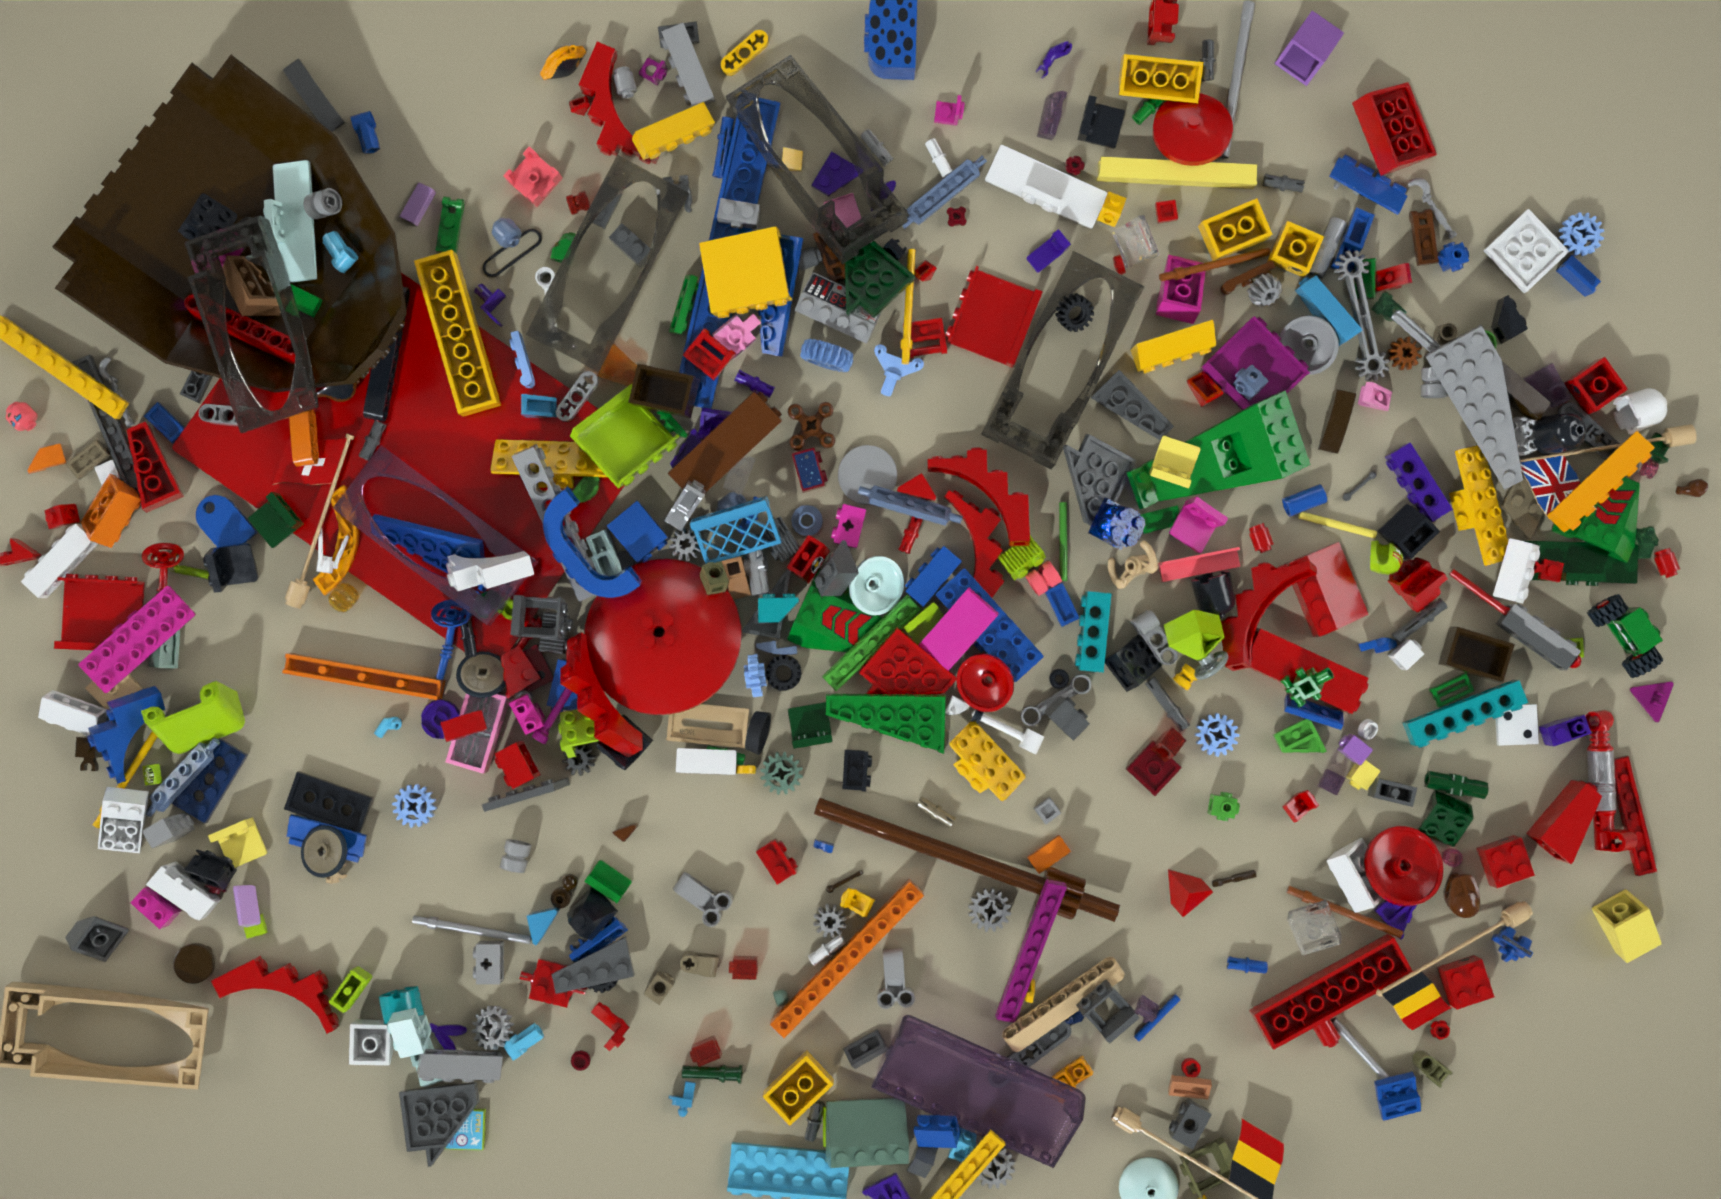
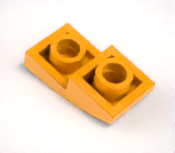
[1048,1056,1093,1097]

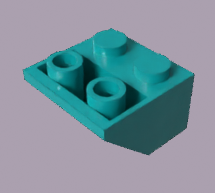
[758,594,800,623]

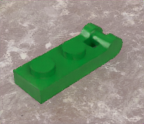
[435,196,464,254]

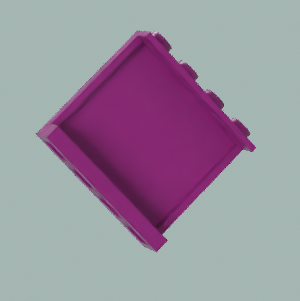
[1200,316,1310,410]

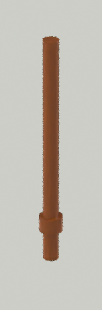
[1159,248,1270,282]
[1286,886,1403,938]

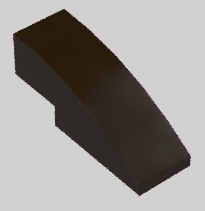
[1318,389,1356,454]

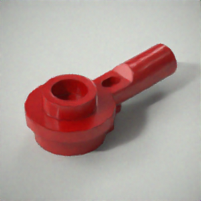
[515,616,542,650]

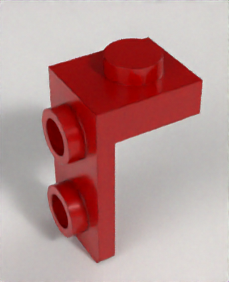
[591,1002,630,1052]

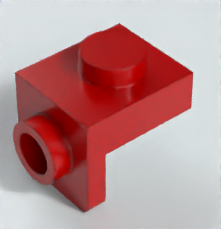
[44,504,80,529]
[1282,790,1319,822]

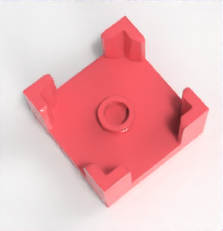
[503,146,563,207]

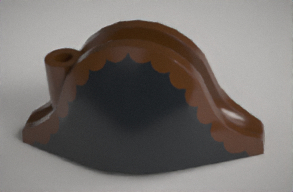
[312,379,361,402]

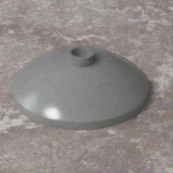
[1280,315,1339,375]

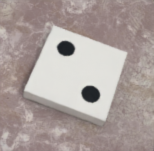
[1495,704,1539,746]

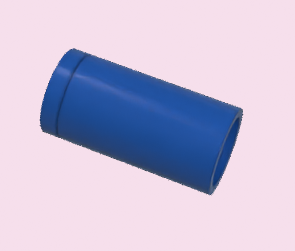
[1282,484,1327,517]

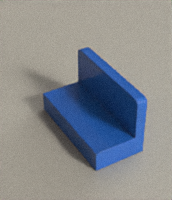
[1556,255,1601,297]

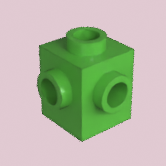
[1207,792,1240,821]

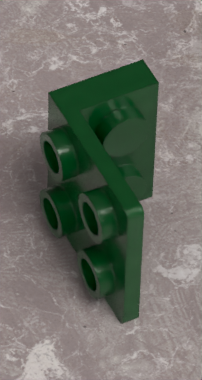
[248,492,304,548]
[788,702,833,749]
[1418,790,1474,847]

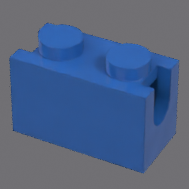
[914,1115,961,1148]

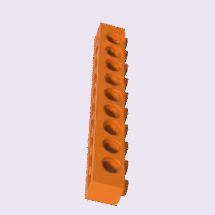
[770,879,924,1038]

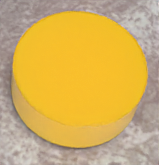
[736,765,756,774]

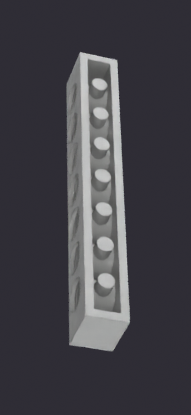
[512,444,595,601]

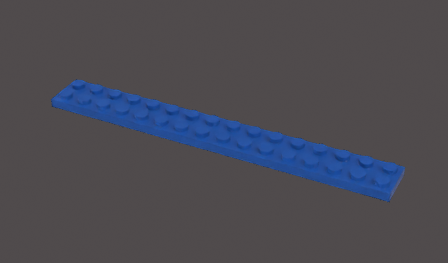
[679,94,781,409]

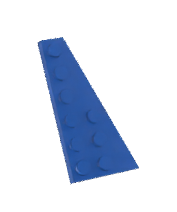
[371,514,487,592]

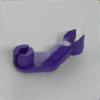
[1036,41,1072,79]

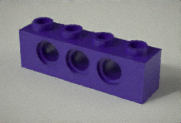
[1385,442,1453,522]

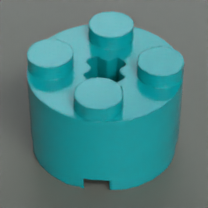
[379,986,424,1024]

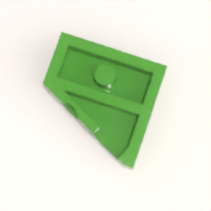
[1273,718,1326,753]

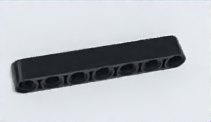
[363,286,410,422]

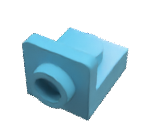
[948,1127,977,1162]

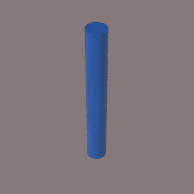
[1134,994,1181,1042]

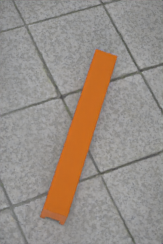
[282,653,446,700]

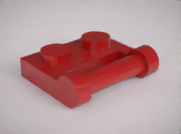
[903,318,947,359]
[683,328,736,381]

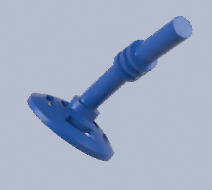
[431,599,472,680]

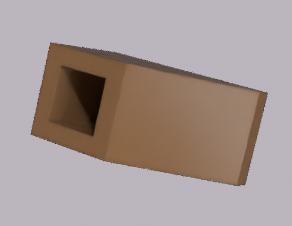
[722,557,751,600]

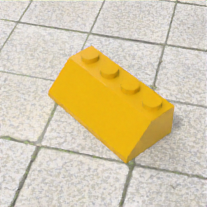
[1119,54,1204,103]
[1131,320,1216,374]

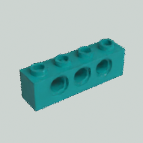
[1075,591,1112,673]

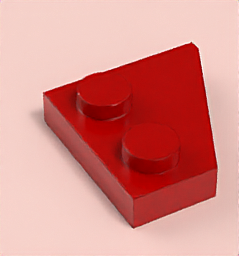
[501,645,541,699]

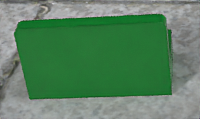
[584,860,632,904]

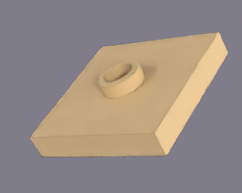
[85,674,143,709]

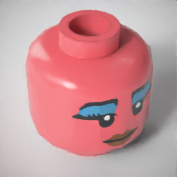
[6,402,38,431]

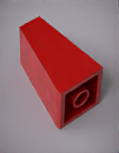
[1526,780,1602,864]

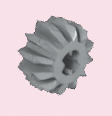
[1247,273,1283,308]
[669,528,701,561]
[813,904,847,938]

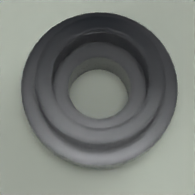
[1049,669,1069,689]

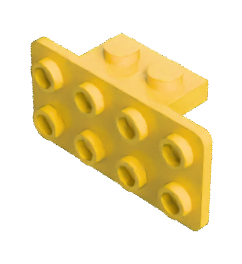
[949,720,1025,801]

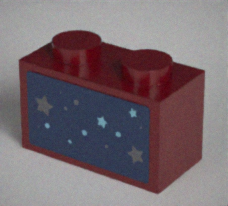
[792,447,828,493]

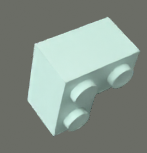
[387,1008,432,1058]

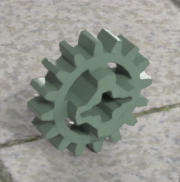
[760,752,803,795]

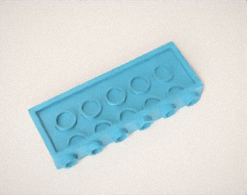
[727,1142,849,1199]

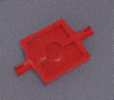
[519,959,587,1008]

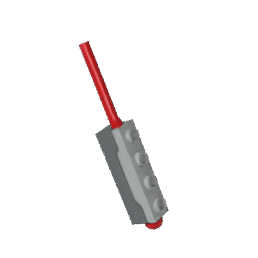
[1449,568,1582,671]

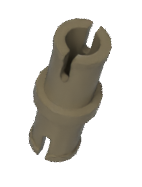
[916,796,956,828]

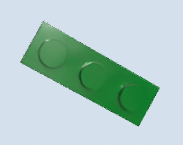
[669,275,699,335]

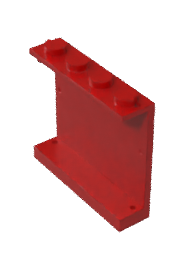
[945,266,1043,368]
[54,574,145,651]

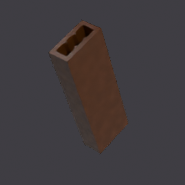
[668,390,782,493]

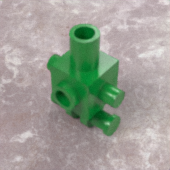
[1280,667,1334,707]

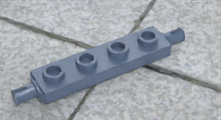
[900,155,987,229]
[858,485,963,526]
[146,738,220,817]

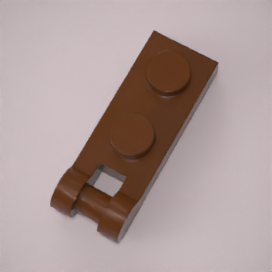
[1409,209,1439,266]
[813,227,845,282]
[1220,260,1275,295]

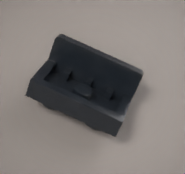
[842,749,872,792]

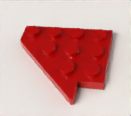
[859,627,957,695]

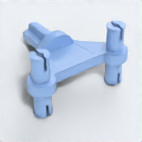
[874,344,924,396]

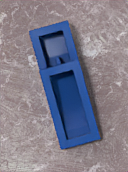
[1330,207,1374,272]

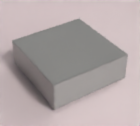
[1034,797,1061,824]

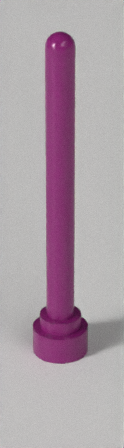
[532,688,572,744]

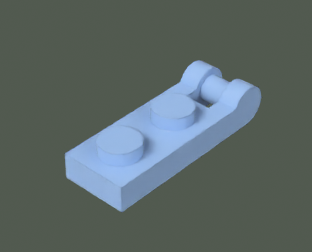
[509,331,535,388]

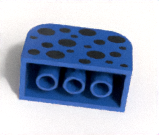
[864,0,917,80]

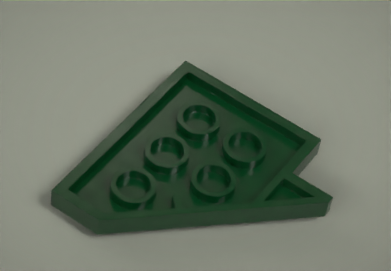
[844,226,915,318]

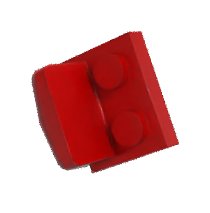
[1387,557,1448,612]

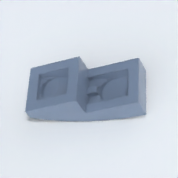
[756,641,798,655]

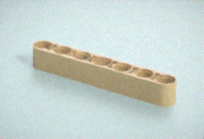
[1002,957,1125,1052]

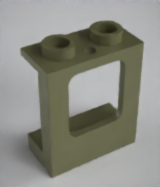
[1179,1137,1232,1199]

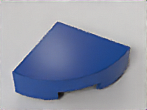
[813,839,834,853]

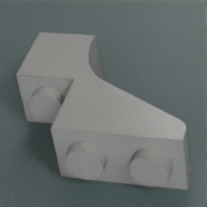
[664,480,706,531]

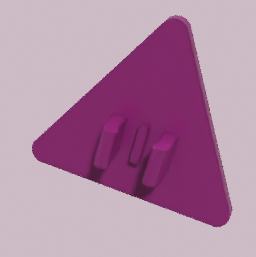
[1630,682,1674,722]

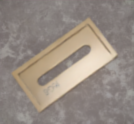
[666,704,749,748]

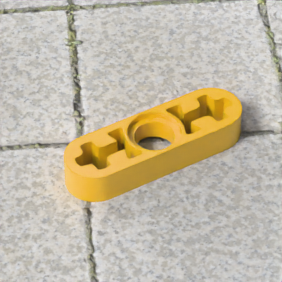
[721,30,769,76]

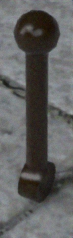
[826,870,864,893]

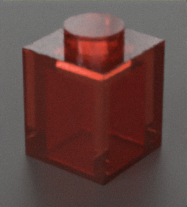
[1151,727,1187,762]
[729,956,758,980]
[690,1035,722,1067]

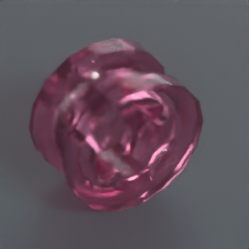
[1640,459,1659,479]
[1442,848,1463,867]

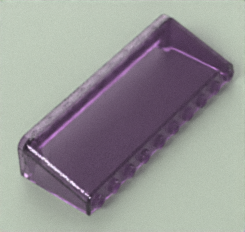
[871,1015,1086,1168]

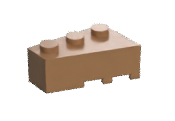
[220,256,287,316]

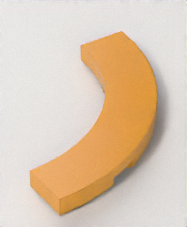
[313,485,360,596]

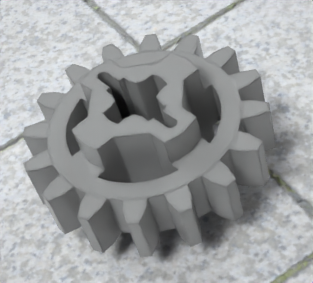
[968,888,1011,932]
[472,1006,514,1050]
[976,1147,1015,1189]

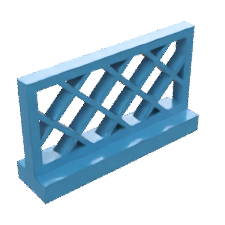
[690,496,782,564]

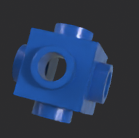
[1438,242,1469,272]

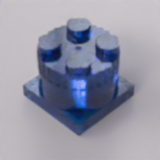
[1088,498,1146,550]

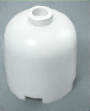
[1613,388,1667,434]

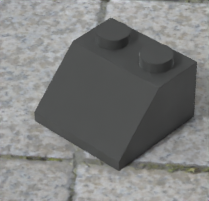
[815,540,859,596]

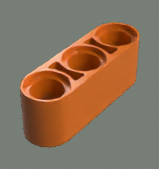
[289,408,319,467]

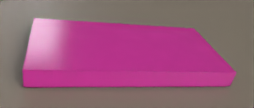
[919,587,999,671]

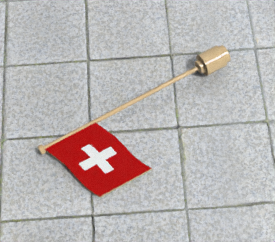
[273,434,354,609]

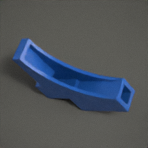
[87,686,166,784]

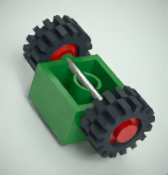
[1587,594,1663,678]

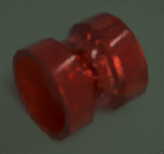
[566,191,591,215]

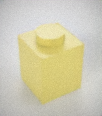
[1346,760,1381,790]

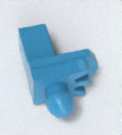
[668,1081,696,1117]

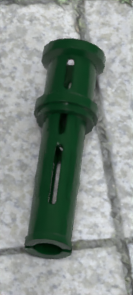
[682,1065,743,1084]

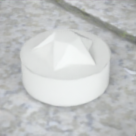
[1358,719,1378,740]

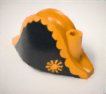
[540,45,586,80]

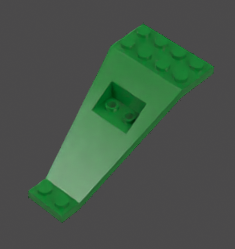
[1126,391,1311,509]

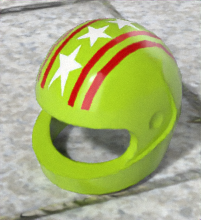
[1370,540,1403,575]

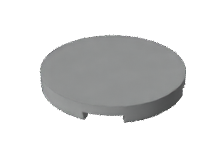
[838,445,897,505]

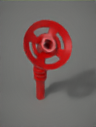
[142,543,184,595]

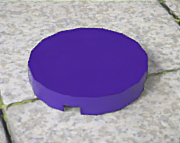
[421,700,460,739]

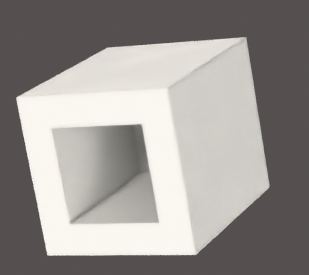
[1388,639,1424,670]

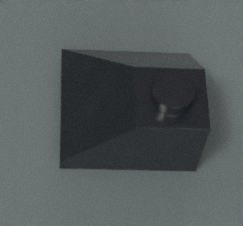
[567,887,618,941]

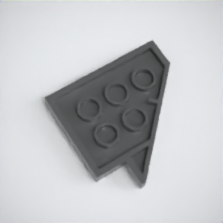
[1063,434,1136,531]
[399,1082,480,1167]

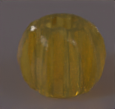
[328,583,359,613]

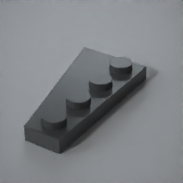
[482,777,570,812]
[552,937,635,994]

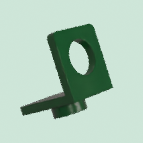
[1649,432,1669,465]

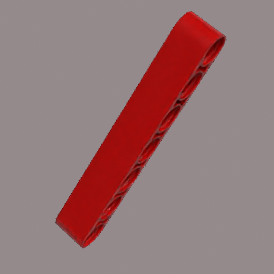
[184,294,307,365]

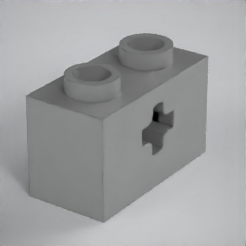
[473,941,504,984]

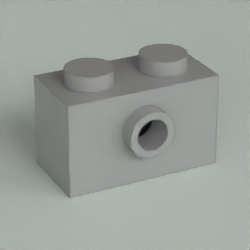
[717,198,761,230]

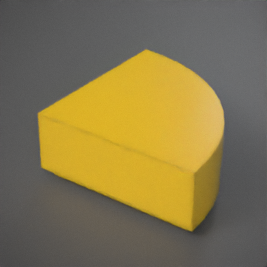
[1024,979,1035,1003]

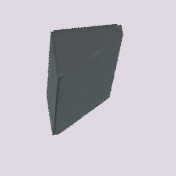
[843,1029,889,1069]

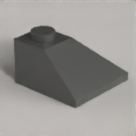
[65,916,129,962]

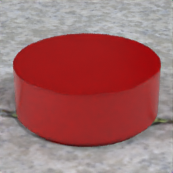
[1113,255,1126,276]

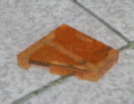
[597,340,637,386]

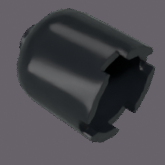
[1532,413,1586,454]
[1191,571,1235,619]

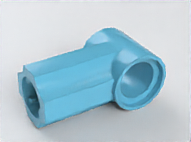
[322,231,358,273]
[504,1023,544,1061]

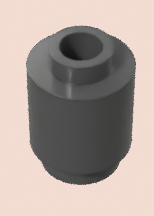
[798,246,823,271]

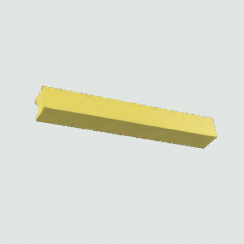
[1096,157,1257,189]

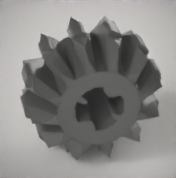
[562,744,596,776]

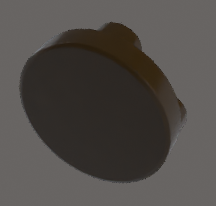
[173,943,215,984]

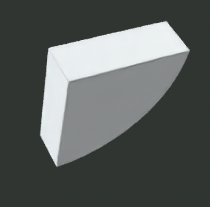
[945,695,969,715]

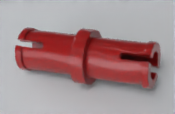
[898,516,924,554]

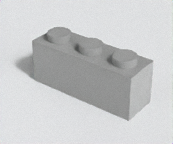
[142,812,195,848]

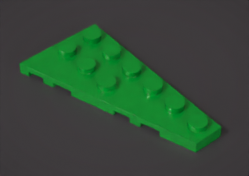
[826,694,946,754]

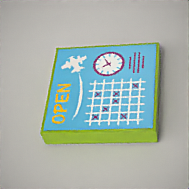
[445,1108,486,1150]

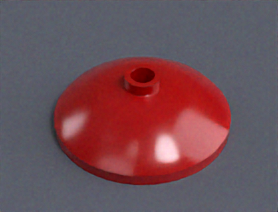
[956,654,1014,712]

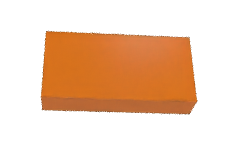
[1027,835,1071,874]

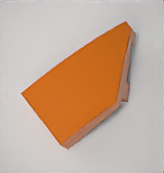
[27,443,66,474]

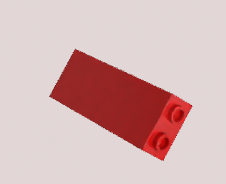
[1250,628,1369,714]

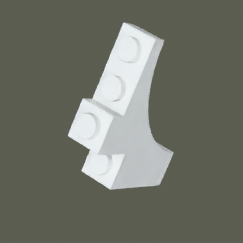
[446,551,534,591]

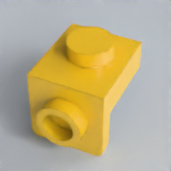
[1097,191,1127,227]
[840,888,875,917]

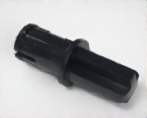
[460,618,477,658]

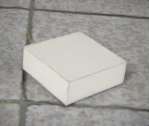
[94,460,121,485]

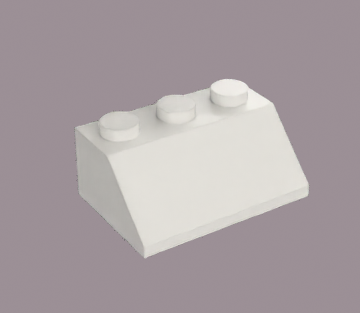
[1326,838,1383,913]

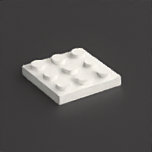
[1483,209,1569,293]

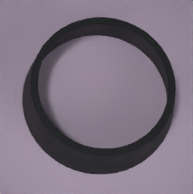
[745,711,771,755]

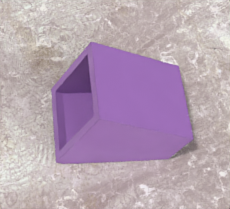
[1275,11,1344,86]

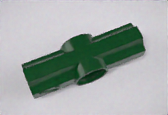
[1424,771,1489,799]

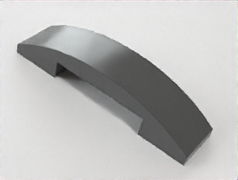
[283,58,345,132]

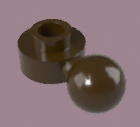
[551,874,578,908]

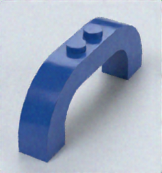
[543,486,642,598]

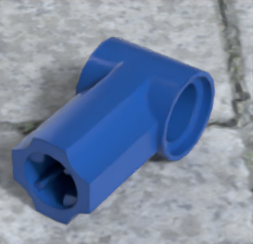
[350,111,380,154]

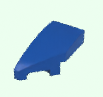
[1358,638,1398,654]

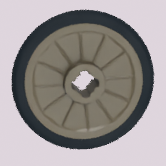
[456,651,506,698]
[301,825,348,878]

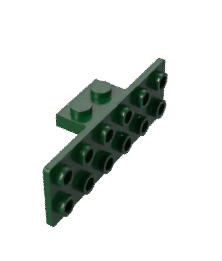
[1521,540,1638,586]

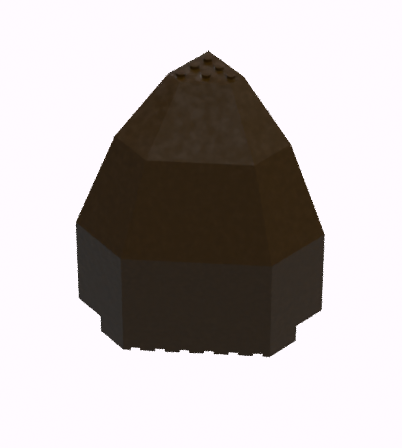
[52,55,407,393]

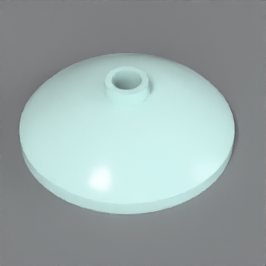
[849,556,904,615]
[1119,1157,1179,1199]

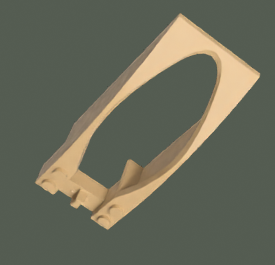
[0,982,209,1089]

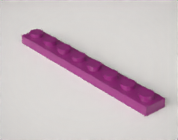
[995,879,1067,1023]

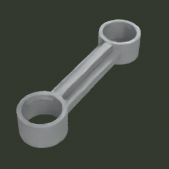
[1020,674,1091,726]

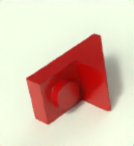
[1376,263,1412,292]
[0,538,42,566]

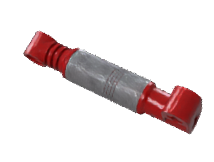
[1585,710,1638,852]

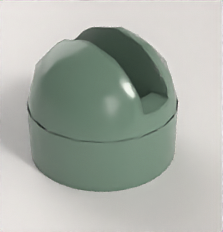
[773,990,789,1007]

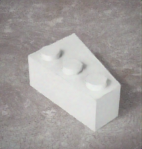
[146,861,221,920]

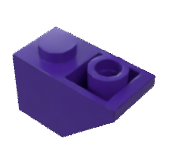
[1538,715,1591,747]

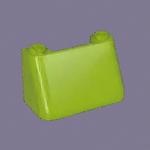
[141,681,245,754]

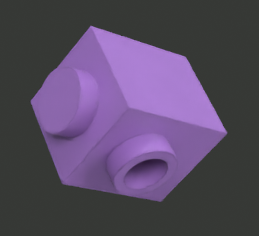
[1337,734,1373,766]

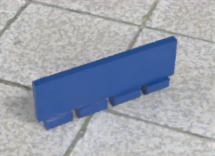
[1329,154,1407,215]
[286,814,367,863]

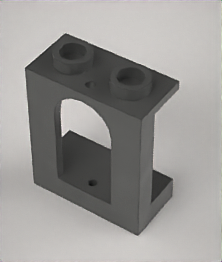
[510,595,568,639]
[1076,980,1140,1044]

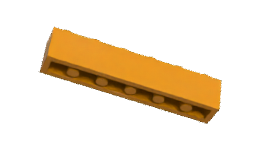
[1547,431,1655,533]

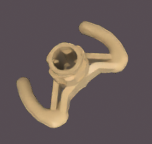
[1108,540,1158,589]

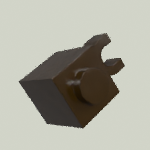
[75,736,102,771]

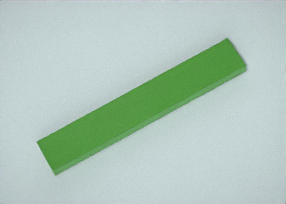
[822,595,921,691]

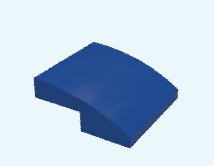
[1374,1072,1421,1121]

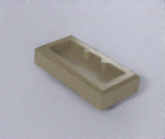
[66,439,111,480]

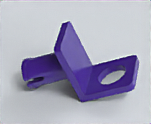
[474,283,506,327]

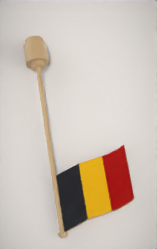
[1376,901,1533,1031]
[1111,1106,1284,1199]

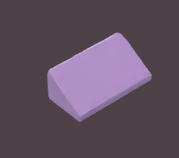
[400,183,436,226]
[233,885,261,927]

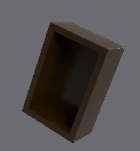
[628,364,700,418]
[1439,627,1515,682]

